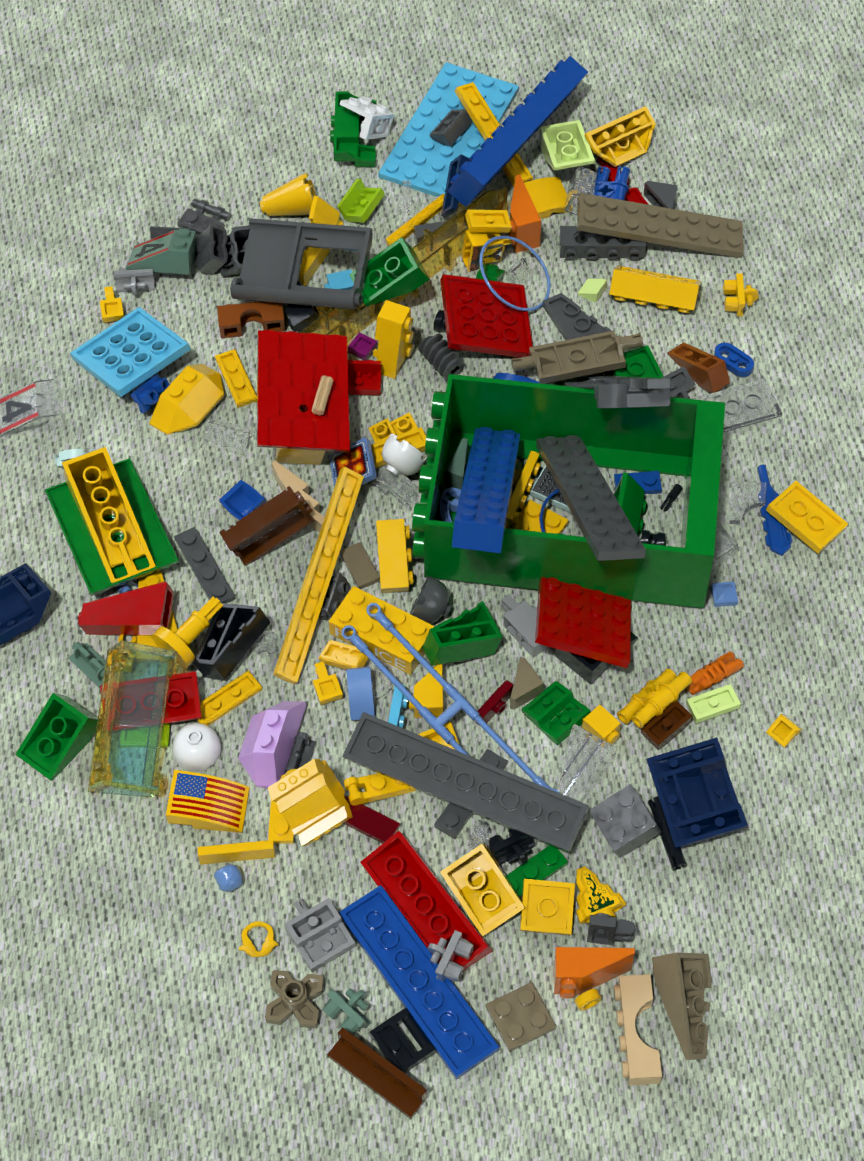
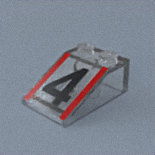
[0,378,65,437]

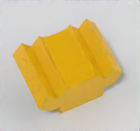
[268,759,352,846]

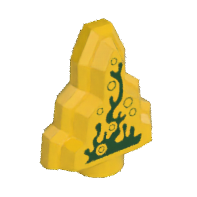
[576,866,626,924]

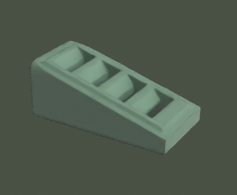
[445,438,468,489]

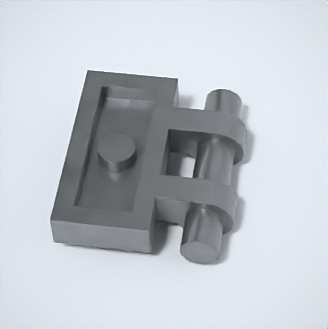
[177,199,231,235]

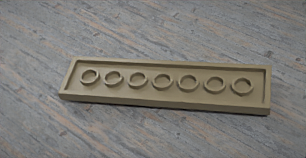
[577,193,744,258]

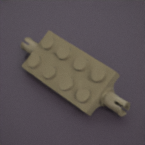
[511,331,643,384]

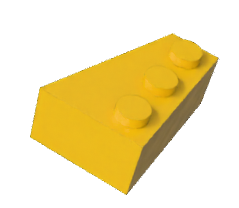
[373,300,414,379]
[376,519,413,593]

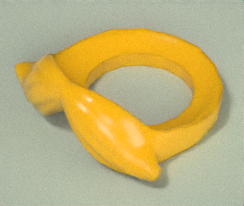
[239,921,279,957]

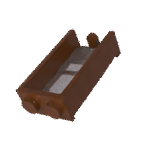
[219,486,314,566]

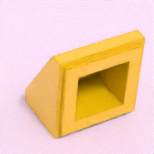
[766,714,803,748]

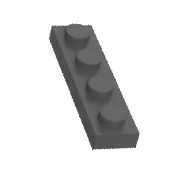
[174,527,235,603]
[434,749,508,839]

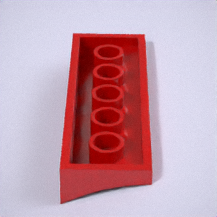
[360,831,493,971]

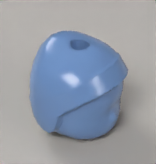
[214,864,243,892]

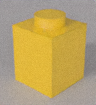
[582,704,621,748]

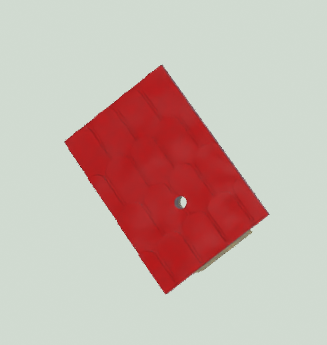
[257,330,350,465]

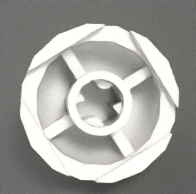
[382,433,427,476]
[172,723,221,772]

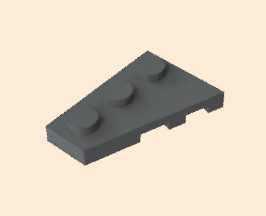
[542,293,612,340]

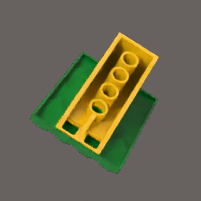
[44,446,179,596]

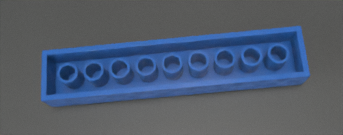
[448,56,588,208]
[452,427,520,553]

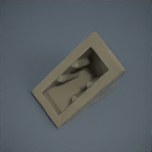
[510,657,544,709]

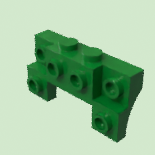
[330,91,377,167]

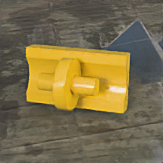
[723,273,759,316]

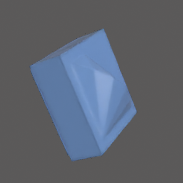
[711,582,738,607]

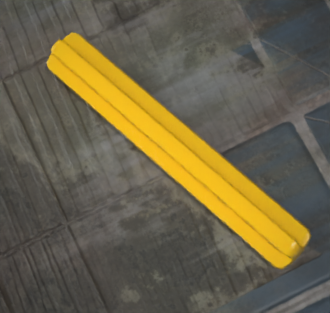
[386,194,445,246]

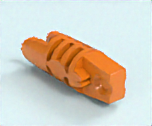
[686,651,744,695]

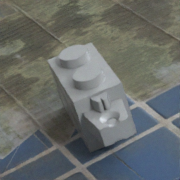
[501,594,548,658]

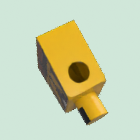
[461,230,513,272]

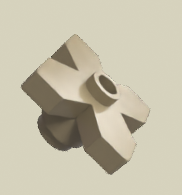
[265,970,324,1028]

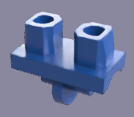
[130,373,170,413]

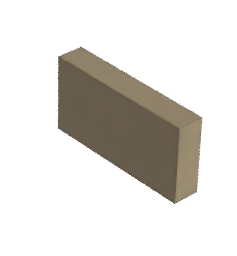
[340,542,380,589]

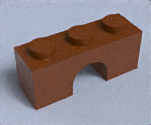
[217,301,285,339]

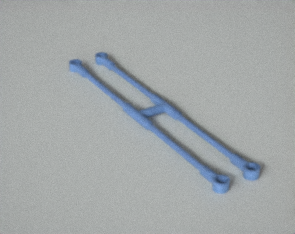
[342,603,559,793]

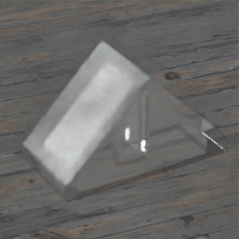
[711,522,739,571]

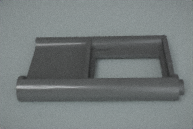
[230,218,373,310]

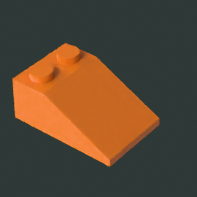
[507,174,541,253]
[554,947,635,999]

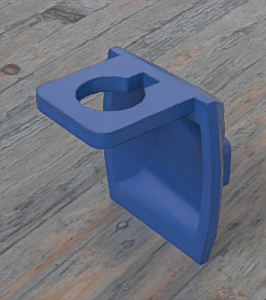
[219,480,266,520]

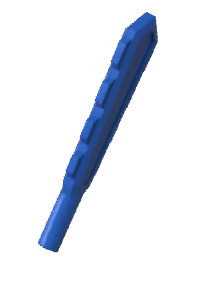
[757,465,793,556]

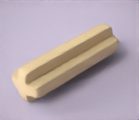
[312,375,333,416]

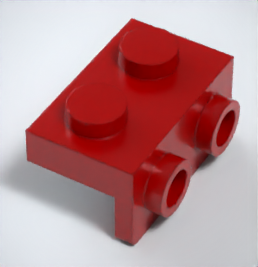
[347,360,382,395]

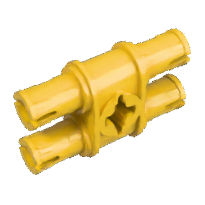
[617,668,692,728]

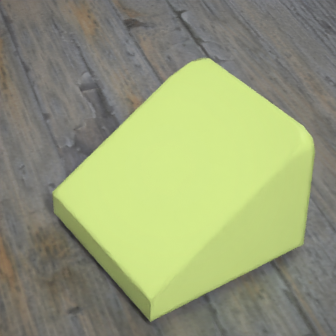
[577,279,607,303]

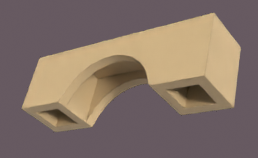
[613,974,662,1086]

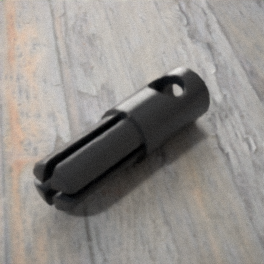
[660,484,683,512]

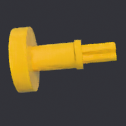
[152,596,223,669]

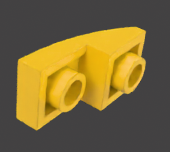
[368,412,418,443]

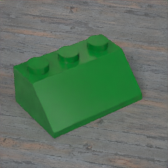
[614,472,647,534]

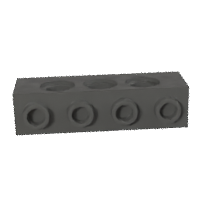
[559,226,646,260]

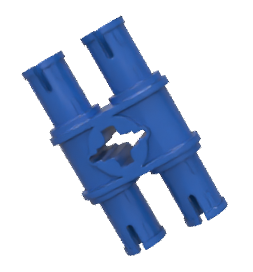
[590,166,630,200]

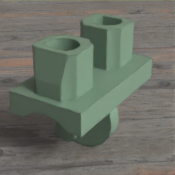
[322,988,372,1035]

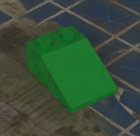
[349,237,430,307]
[15,693,102,781]

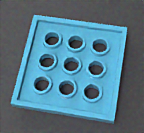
[70,307,191,397]

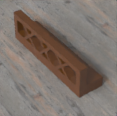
[327,1027,427,1119]

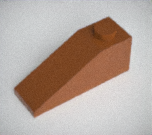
[667,342,730,393]

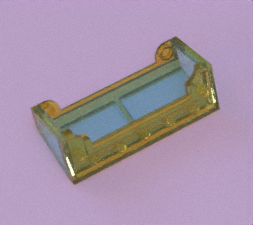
[87,640,179,798]

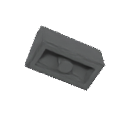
[430,109,472,146]

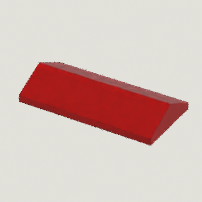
[100,671,202,733]

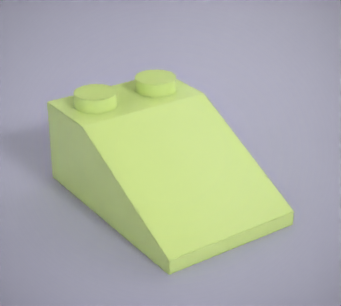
[540,120,595,170]

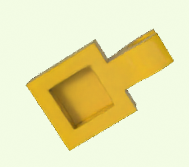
[100,286,124,323]
[313,661,343,705]

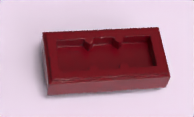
[476,680,514,724]

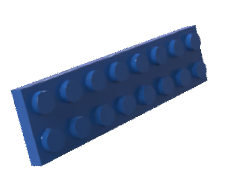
[339,885,499,1080]

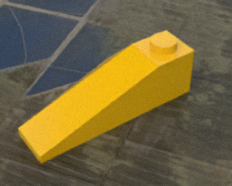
[299,196,344,286]

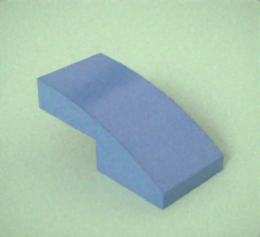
[346,667,375,720]

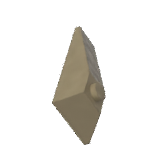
[652,952,712,1060]

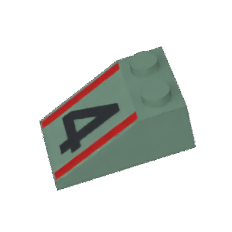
[126,229,197,275]

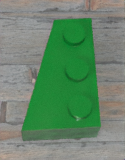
[422,601,503,666]

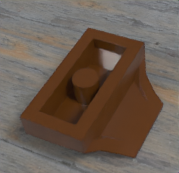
[641,701,693,749]

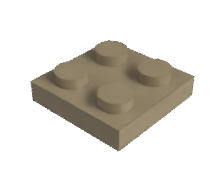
[485,982,556,1052]

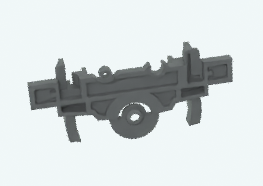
[564,376,671,408]

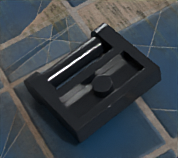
[369,1008,437,1073]

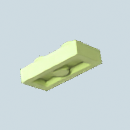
[686,684,741,724]

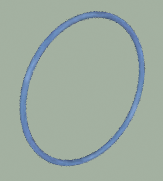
[479,236,551,311]

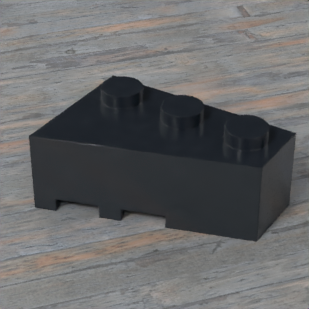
[193,603,271,680]

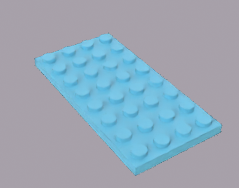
[378,62,519,197]

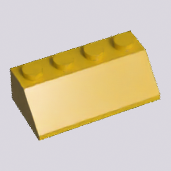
[609,265,701,313]

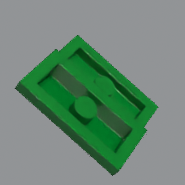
[521,681,591,746]

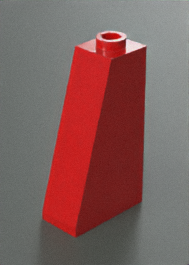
[78,582,174,635]

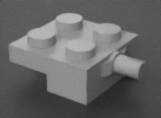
[284,898,356,972]

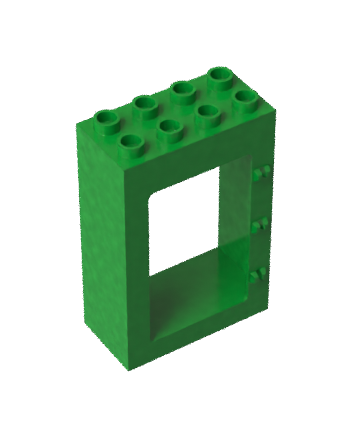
[412,374,725,608]

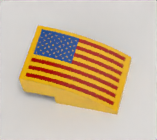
[166,770,250,833]

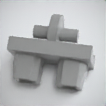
[114,268,155,295]
[427,930,474,982]

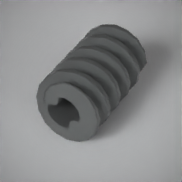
[418,334,464,381]

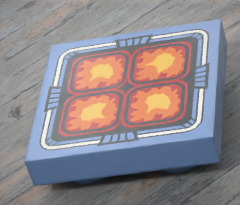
[329,437,377,487]

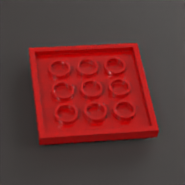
[440,274,533,357]
[535,577,631,668]

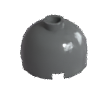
[410,576,452,624]

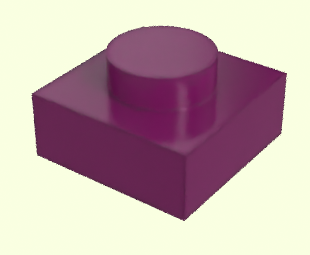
[348,332,378,360]

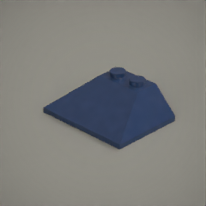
[0,563,51,645]
[646,737,748,849]

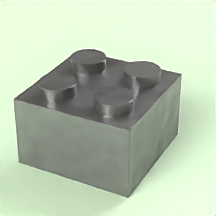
[589,784,662,858]

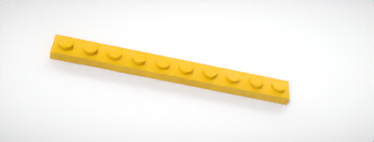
[273,466,364,684]

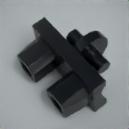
[488,829,536,866]

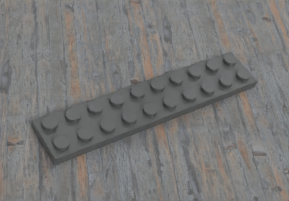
[536,435,646,561]
[343,712,589,853]

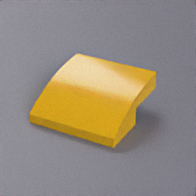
[524,177,573,218]

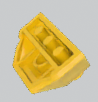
[584,106,656,167]
[149,364,224,435]

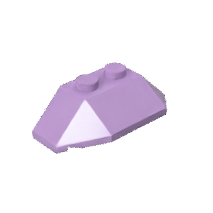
[238,701,307,789]

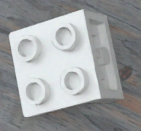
[340,96,394,140]

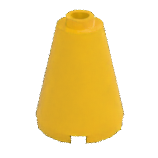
[260,173,317,217]

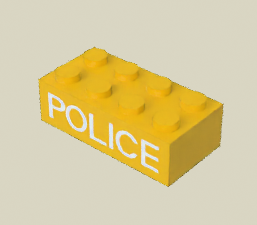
[329,586,435,675]

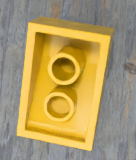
[440,843,525,937]

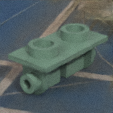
[68,642,117,688]

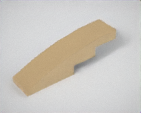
[272,460,324,533]

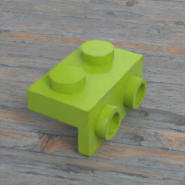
[337,179,385,223]

